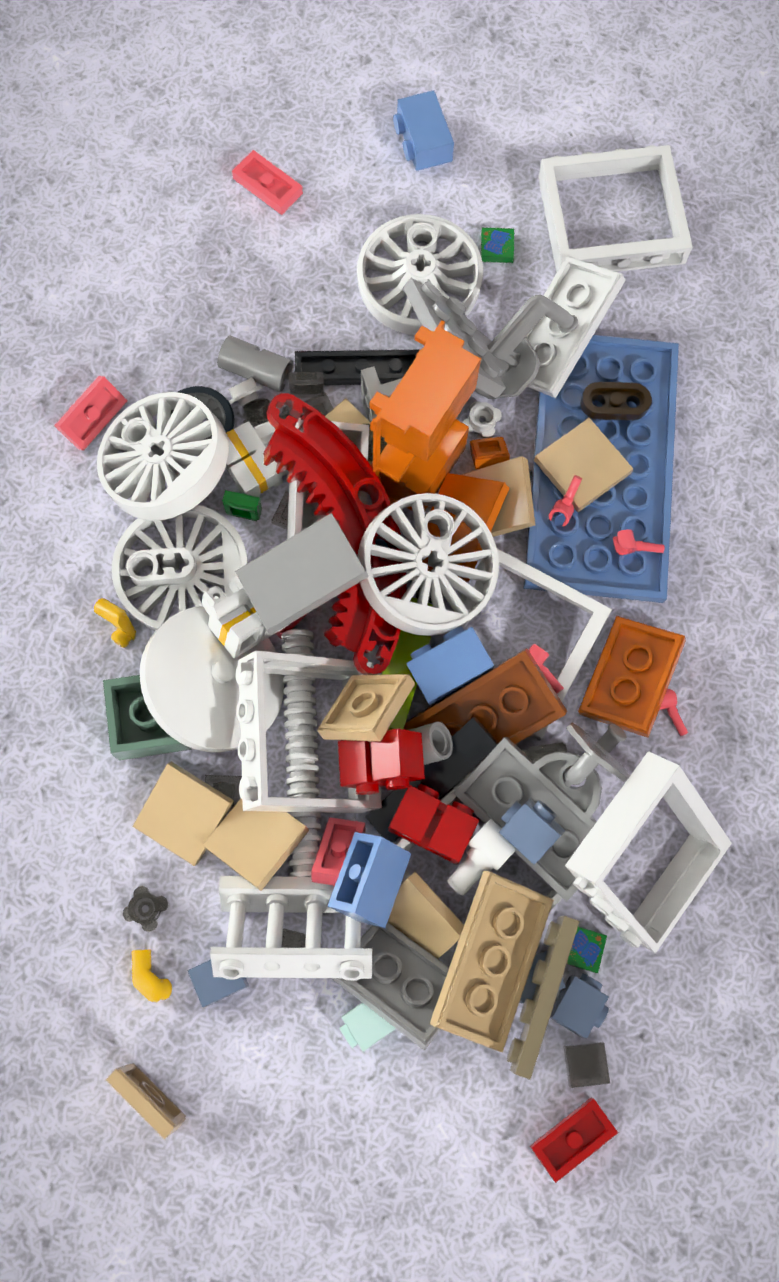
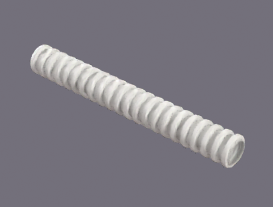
[282,629,322,877]

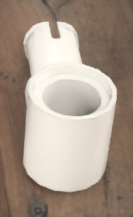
[447,819,517,895]

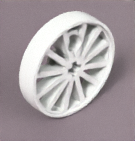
[357,214,483,335]

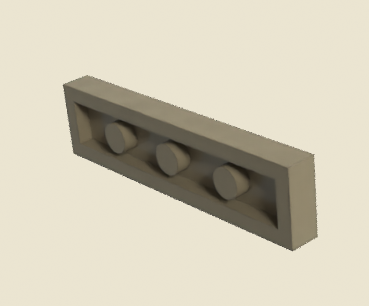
[507,916,580,1080]

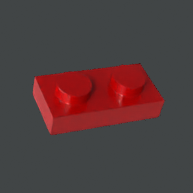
[530,1097,618,1183]

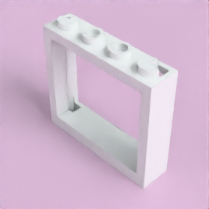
[538,145,693,273]
[432,548,612,740]
[236,651,382,813]
[565,751,732,953]

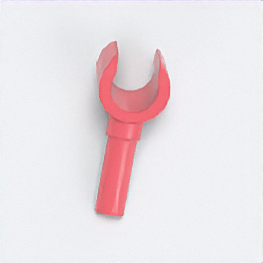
[549,475,582,526]
[613,529,665,555]
[529,644,564,694]
[659,689,688,736]

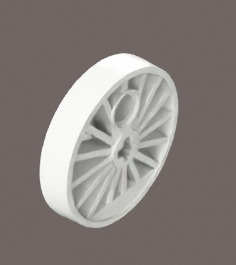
[97,392,229,520]
[358,493,499,636]
[112,505,248,631]

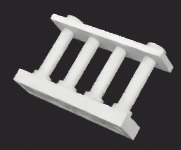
[210,876,372,981]

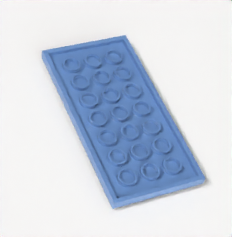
[523,335,679,603]

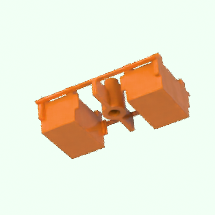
[370,320,481,512]

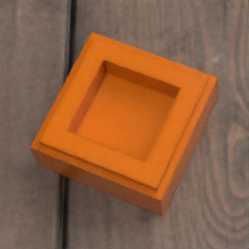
[470,437,510,470]

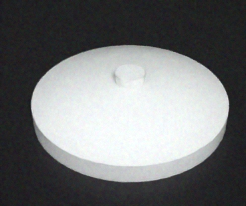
[140,606,284,752]

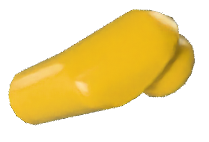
[94,598,136,648]
[132,950,172,1002]

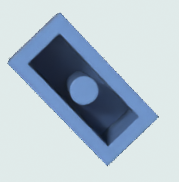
[393,90,454,171]
[406,626,494,706]
[328,832,411,928]

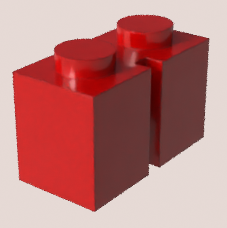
[338,728,425,795]
[388,784,479,865]

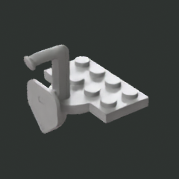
[403,277,578,399]
[454,723,630,902]

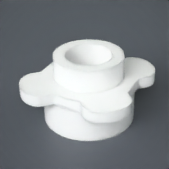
[228,377,263,406]
[463,401,502,438]

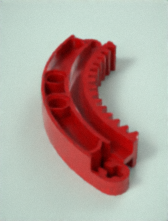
[263,393,407,675]

